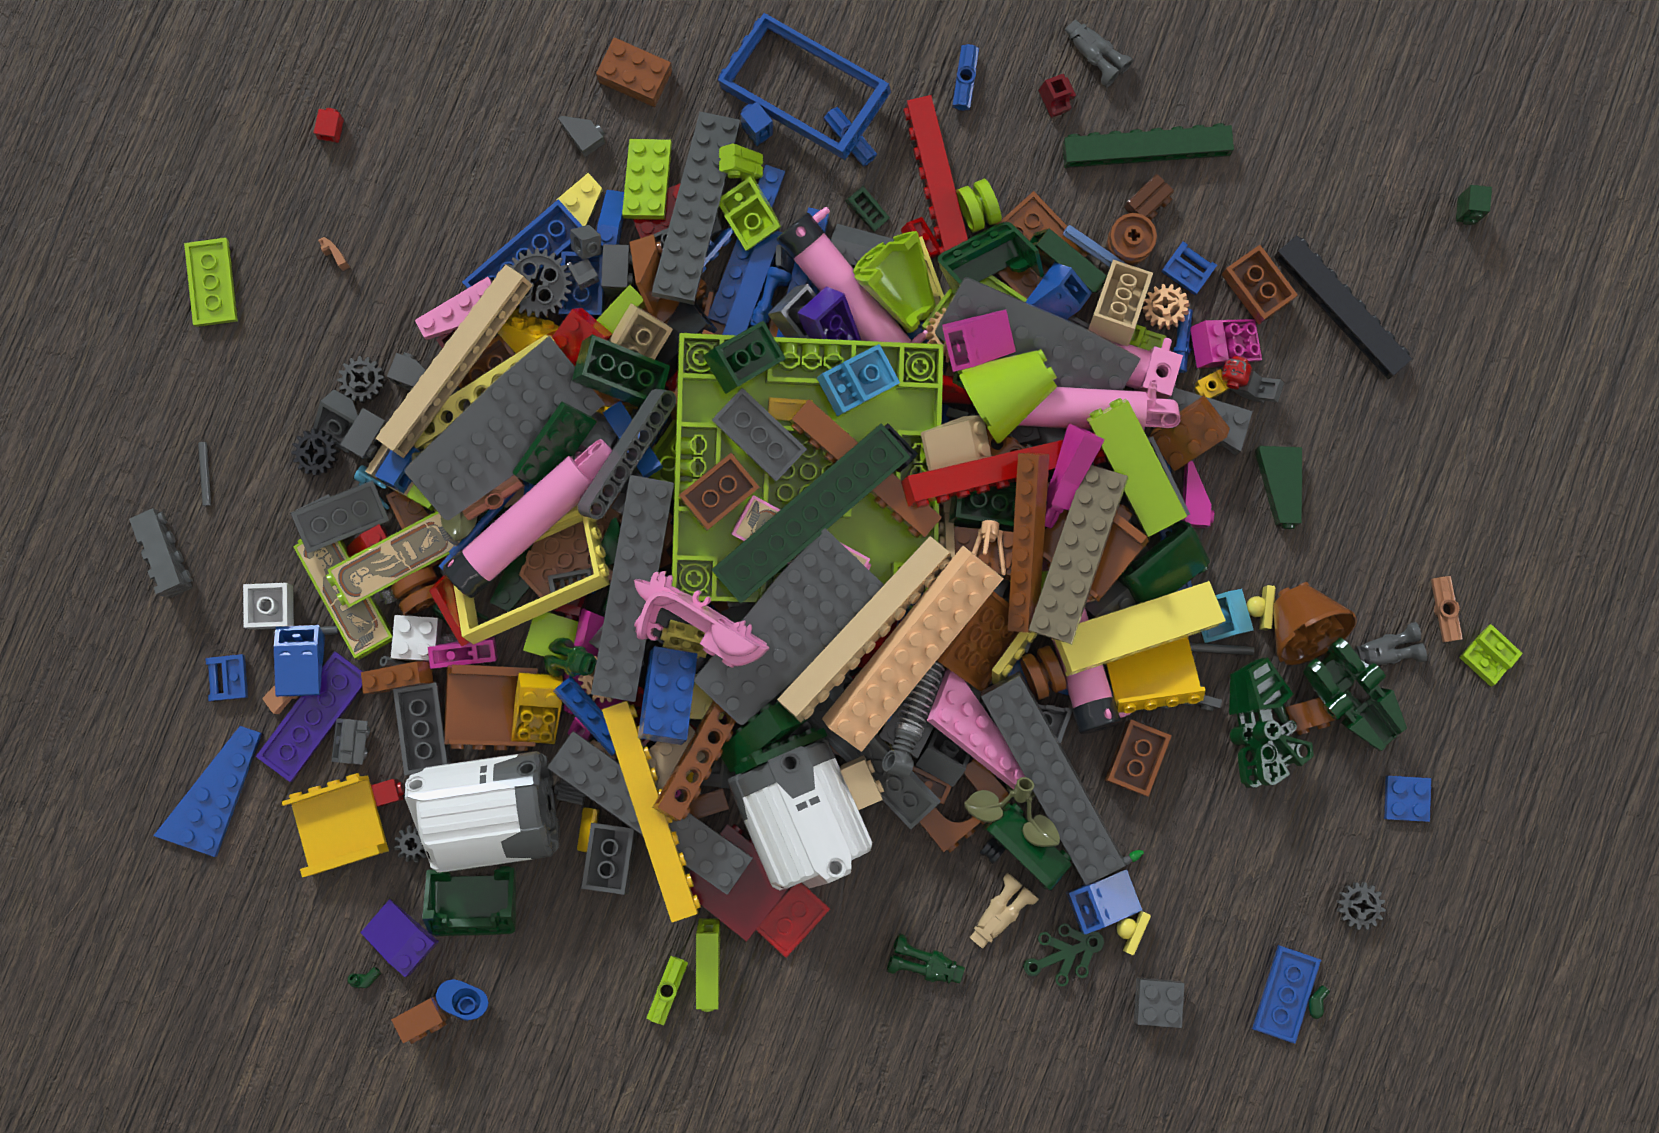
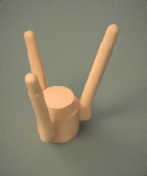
[972,520,1006,575]

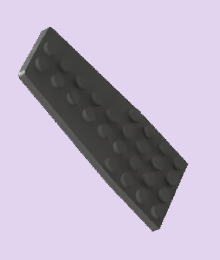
[935,277,1141,390]
[404,336,605,520]
[695,528,884,725]

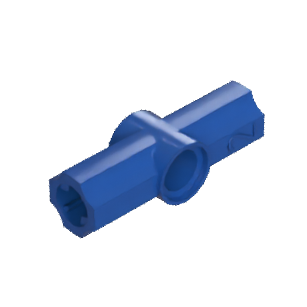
[952,44,979,111]
[823,107,877,167]

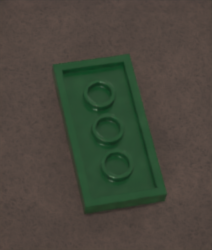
[512,402,597,485]
[734,728,827,775]

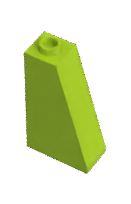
[597,285,646,334]
[696,918,720,1012]

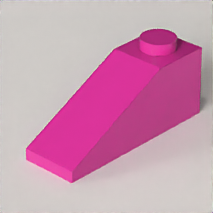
[1182,461,1214,528]
[428,636,498,669]

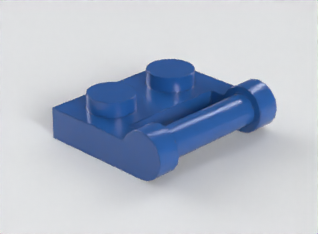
[1161,241,1217,296]
[205,654,248,702]

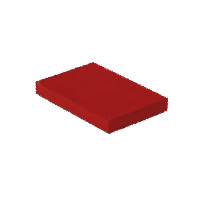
[429,575,469,646]
[756,882,830,958]

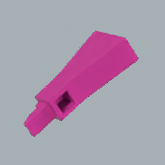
[1045,423,1105,528]
[563,608,605,714]

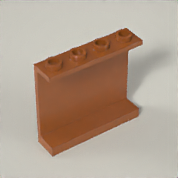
[1043,509,1149,602]
[444,664,538,751]

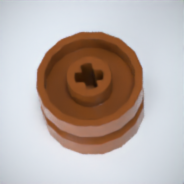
[1106,213,1157,266]
[390,567,438,616]
[1019,645,1067,700]

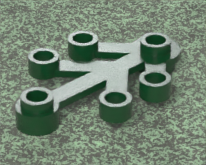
[1023,923,1104,986]

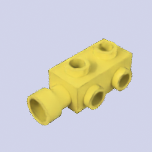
[660,620,707,658]

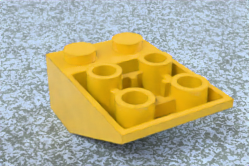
[498,306,560,354]
[511,673,563,744]

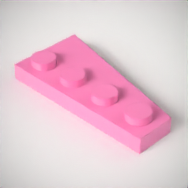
[415,277,492,340]

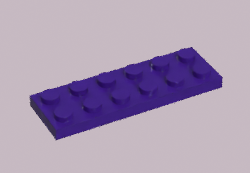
[256,651,363,782]

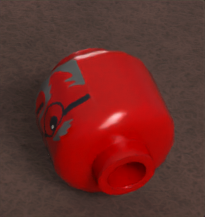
[1221,356,1252,389]

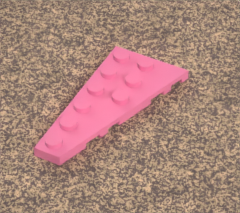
[927,669,1025,790]

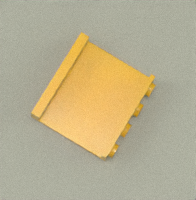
[1106,636,1205,713]
[282,773,389,877]

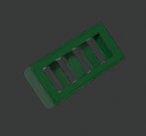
[845,186,890,232]

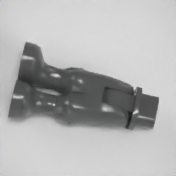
[1064,19,1134,88]
[1353,622,1427,665]

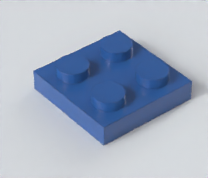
[1384,776,1431,822]

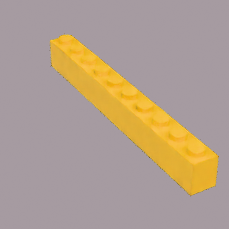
[602,701,701,922]

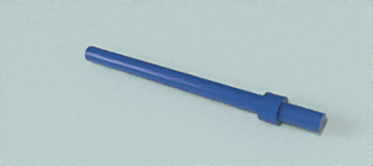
[439,491,517,571]

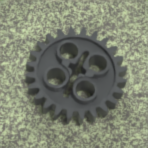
[507,248,573,318]

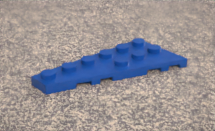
[154,726,262,857]

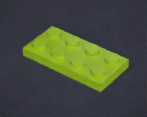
[622,139,672,219]
[184,238,238,327]

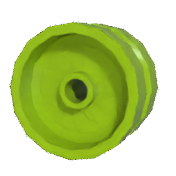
[956,178,1002,233]

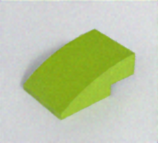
[719,176,781,251]
[523,612,578,660]

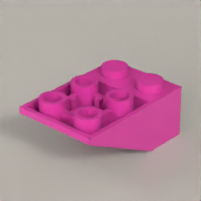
[942,309,1016,372]
[1190,319,1262,368]

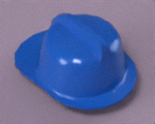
[436,979,488,1021]

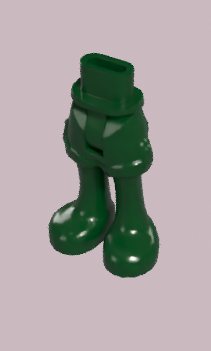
[544,637,597,677]
[886,933,965,984]

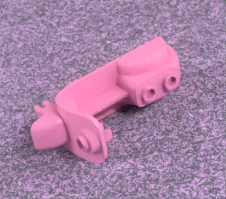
[634,571,769,668]

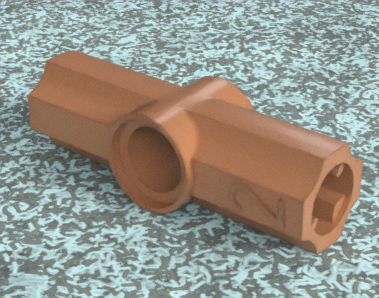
[462,475,525,520]
[1431,576,1463,642]

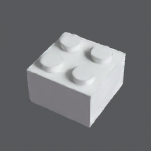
[243,583,294,630]
[391,615,442,662]

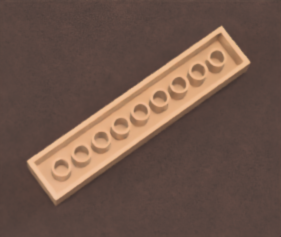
[822,546,1004,752]

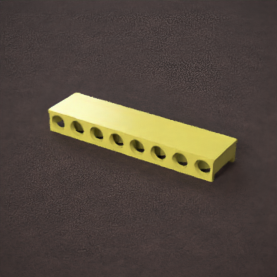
[1052,581,1226,676]

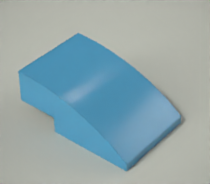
[816,344,900,417]

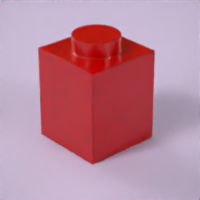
[313,108,344,143]
[371,779,405,807]

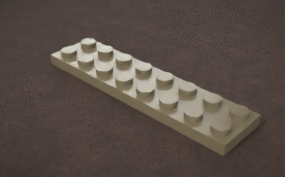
[1029,465,1128,645]

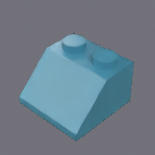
[1202,589,1254,643]

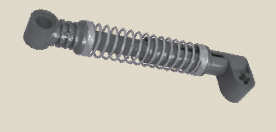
[882,661,944,779]

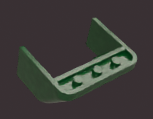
[938,222,1044,295]
[982,803,1072,891]

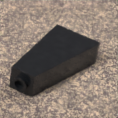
[655,302,717,380]

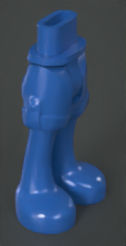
[750,267,792,327]

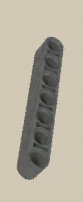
[578,389,676,519]

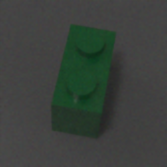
[1456,185,1492,225]

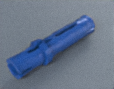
[1173,309,1193,373]

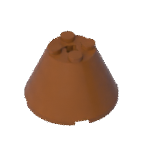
[1273,582,1357,665]

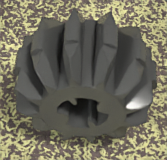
[394,826,427,862]

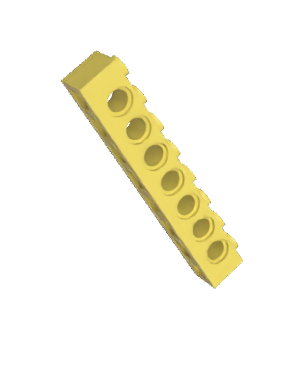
[414,335,555,449]

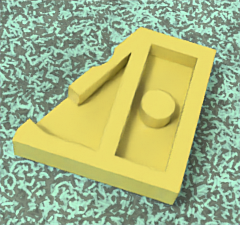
[556,173,603,226]

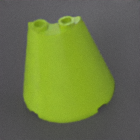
[853,231,936,333]
[958,349,1057,444]

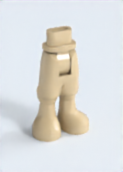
[970,872,1039,948]

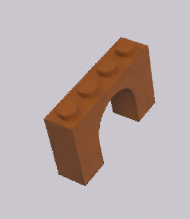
[919,758,1009,853]

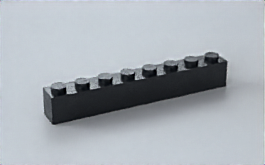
[1274,235,1412,379]

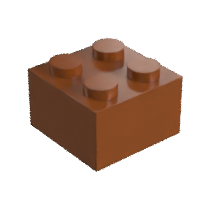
[391,996,451,1044]

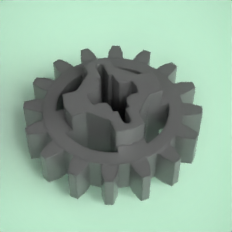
[337,356,386,403]
[1336,882,1386,930]

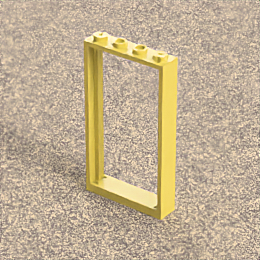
[453,505,610,644]

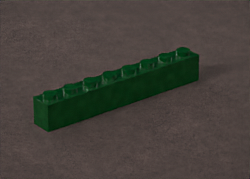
[1062,123,1234,168]

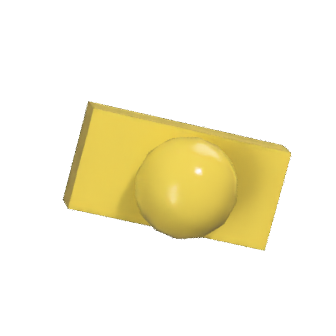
[1247,585,1276,630]
[1116,911,1151,955]

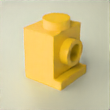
[1194,369,1229,399]

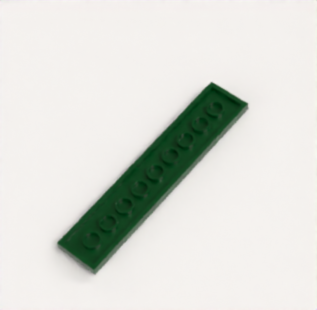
[711,423,910,604]

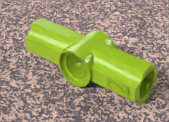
[646,956,688,1025]

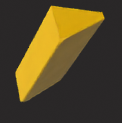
[577,808,600,852]

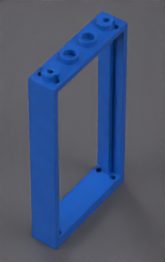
[718,13,891,160]

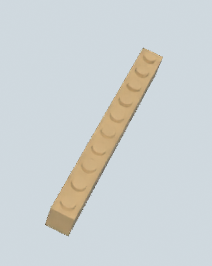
[376,264,533,459]
[777,536,952,722]

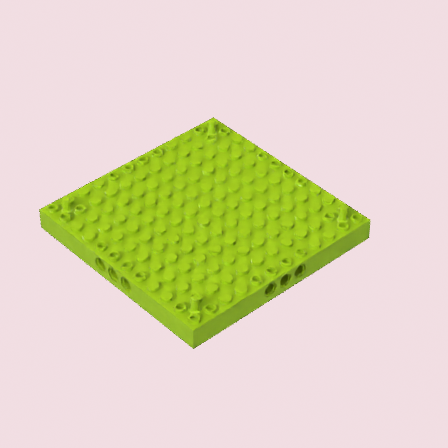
[672,333,944,603]

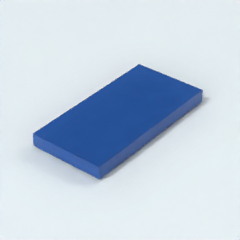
[1252,945,1321,1044]

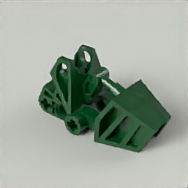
[1303,637,1407,752]
[1229,657,1314,788]

